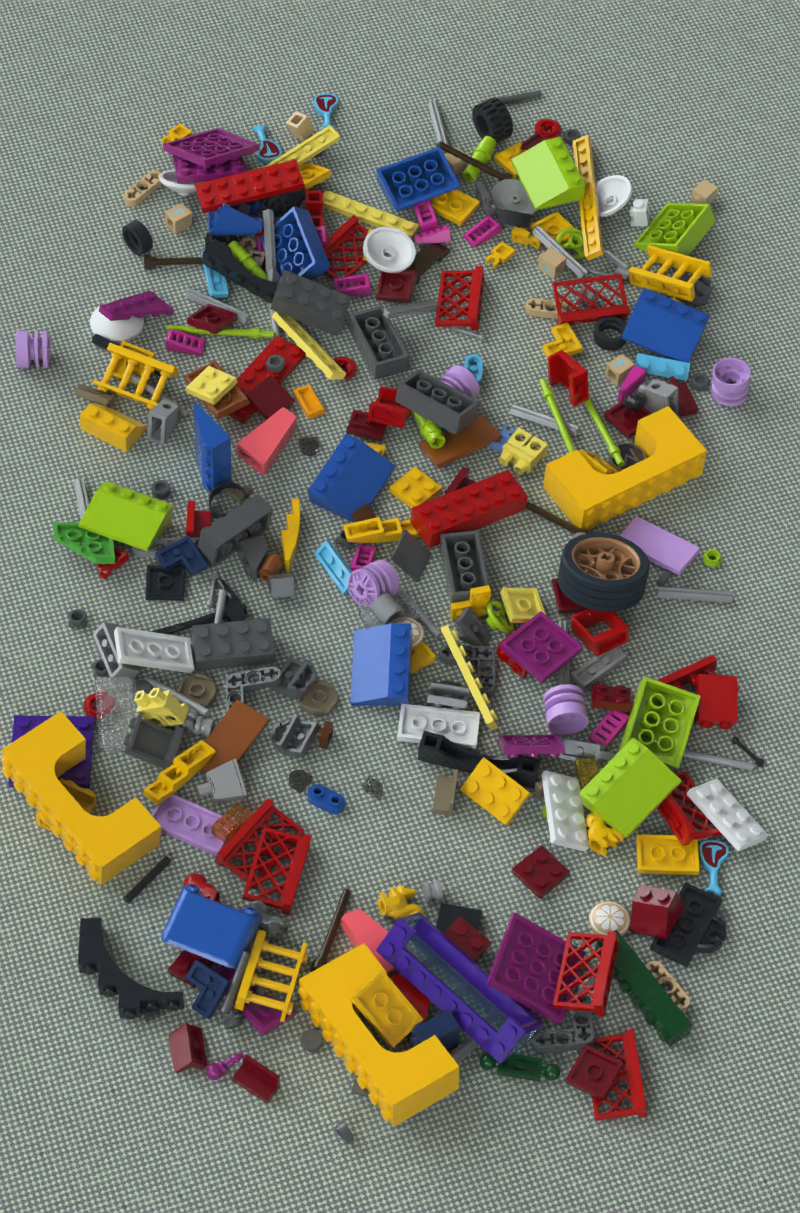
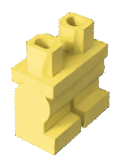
[499,427,548,475]
[134,688,189,727]

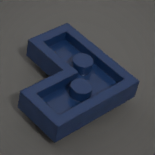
[155,536,208,577]
[185,960,232,1019]

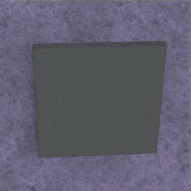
[390,530,432,582]

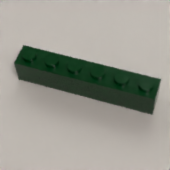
[595,929,692,1047]

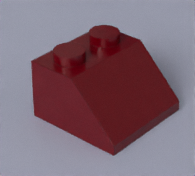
[630,885,684,939]

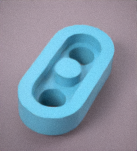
[464,354,483,384]

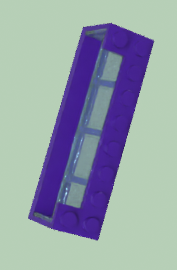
[376,912,544,1064]

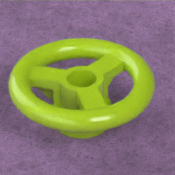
[556,227,585,260]
[486,600,515,634]

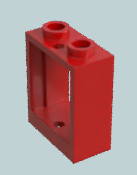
[571,609,629,657]

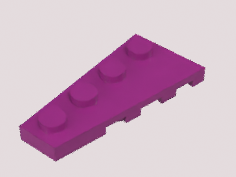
[98,290,174,321]
[214,965,296,1037]

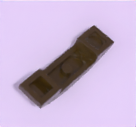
[407,243,451,286]

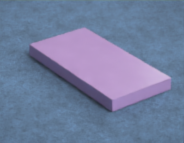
[619,516,700,576]
[151,794,238,856]

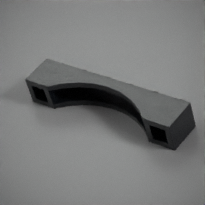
[201,238,278,303]
[418,731,541,789]

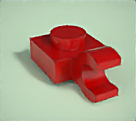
[96,547,129,579]

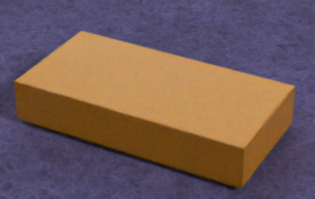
[293,384,325,419]

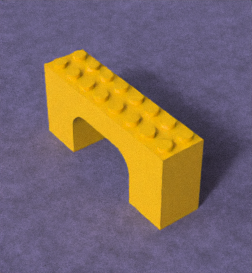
[543,406,707,531]
[1,711,161,885]
[298,943,459,1127]

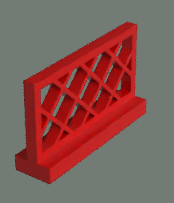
[322,215,368,286]
[435,266,485,330]
[552,274,630,325]
[657,771,723,846]
[215,798,305,889]
[242,827,312,915]
[553,931,619,1017]
[583,1029,648,1121]

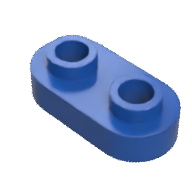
[307,784,345,815]

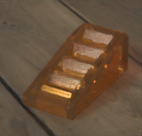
[211,804,253,843]

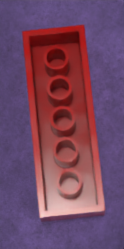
[410,470,528,548]

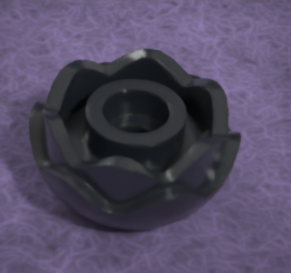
[623,396,646,411]

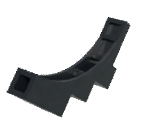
[78,918,185,1020]

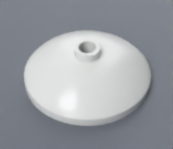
[159,170,206,196]
[596,175,632,217]
[363,227,416,273]
[90,301,144,343]

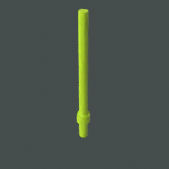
[166,325,274,339]
[539,378,575,453]
[584,397,625,467]

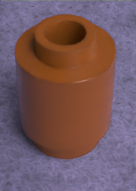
[259,553,284,582]

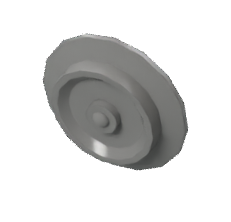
[491,179,537,215]

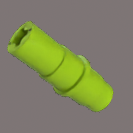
[462,136,497,183]
[228,241,268,280]
[412,411,445,449]

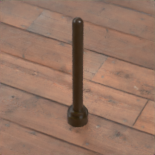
[437,141,513,182]
[144,255,203,269]
[525,502,588,534]
[310,889,351,972]

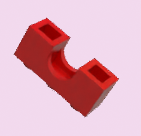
[305,190,323,227]

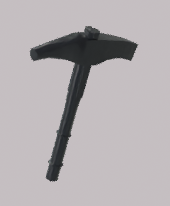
[150,579,247,634]

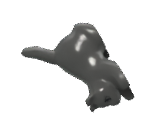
[250,900,288,942]

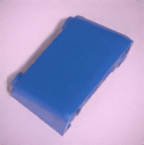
[208,200,264,236]
[161,884,263,969]

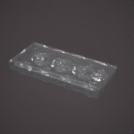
[95,677,138,752]

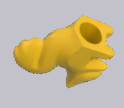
[585,812,625,857]
[377,885,424,923]

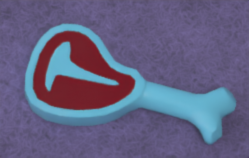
[314,93,338,130]
[253,125,282,164]
[699,840,729,896]

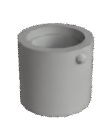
[370,593,404,625]

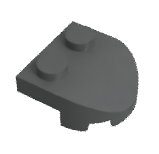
[679,272,713,306]
[271,657,317,698]
[427,680,470,710]
[271,715,320,758]

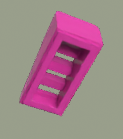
[413,199,439,233]
[463,215,501,248]
[413,225,450,244]
[333,273,371,295]
[166,329,205,356]
[618,365,647,402]
[350,544,377,572]
[588,710,629,749]

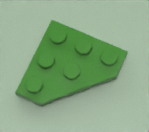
[53,522,115,564]

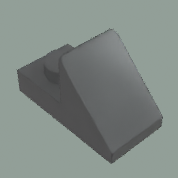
[455,608,492,646]

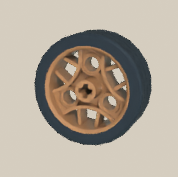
[558,533,649,612]

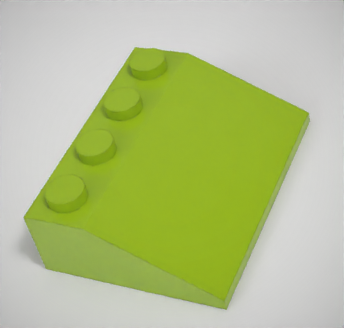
[511,137,585,210]
[633,203,716,256]
[78,481,174,552]
[618,676,700,769]
[579,738,681,838]

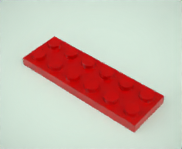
[195,159,305,213]
[228,336,306,424]

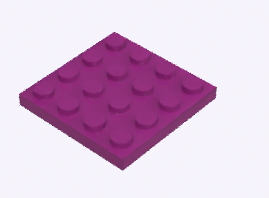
[163,128,260,168]
[172,155,246,183]
[486,912,586,1024]

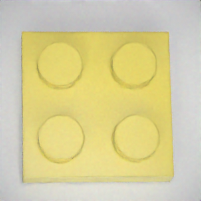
[186,366,238,405]
[500,588,546,623]

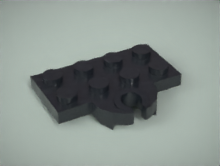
[650,882,727,967]

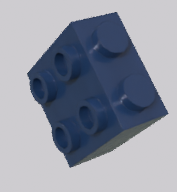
[409,1010,460,1052]

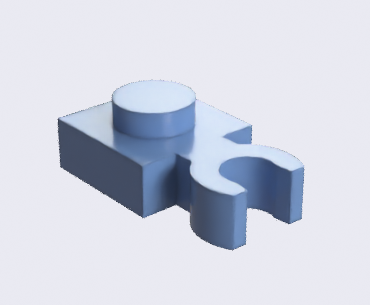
[488,424,517,453]

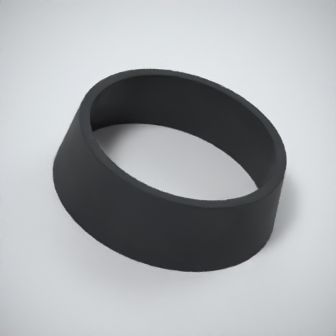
[209,482,249,520]

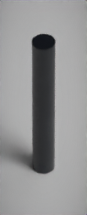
[123,856,171,903]

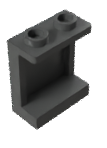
[123,712,184,769]

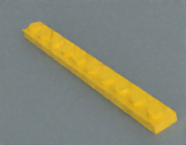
[573,135,604,261]

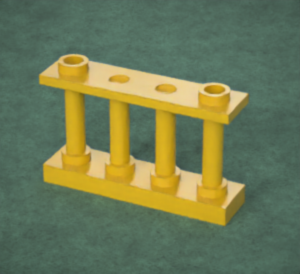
[628,245,712,302]
[92,342,179,410]
[235,930,309,1022]

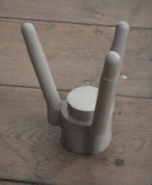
[588,250,631,281]

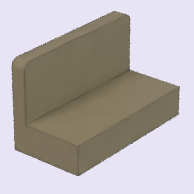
[432,769,458,816]

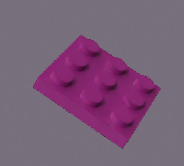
[500,611,583,684]
[498,734,565,758]

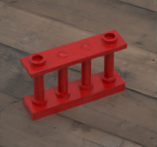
[657,655,739,719]

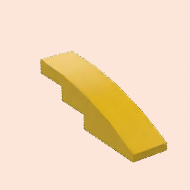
[281,498,300,572]
[343,517,420,543]
[143,740,216,806]

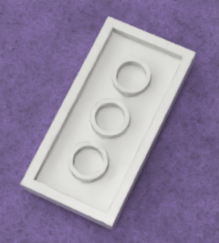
[114,627,194,673]
[397,703,480,750]
[541,770,589,852]
[686,778,768,852]

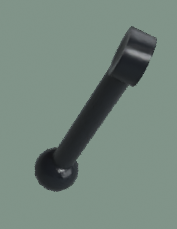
[732,737,764,767]

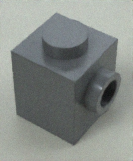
[268,573,298,600]

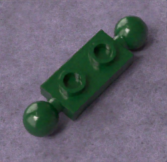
[479,1053,561,1082]

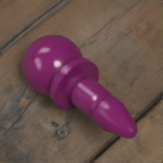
[206,1053,244,1080]

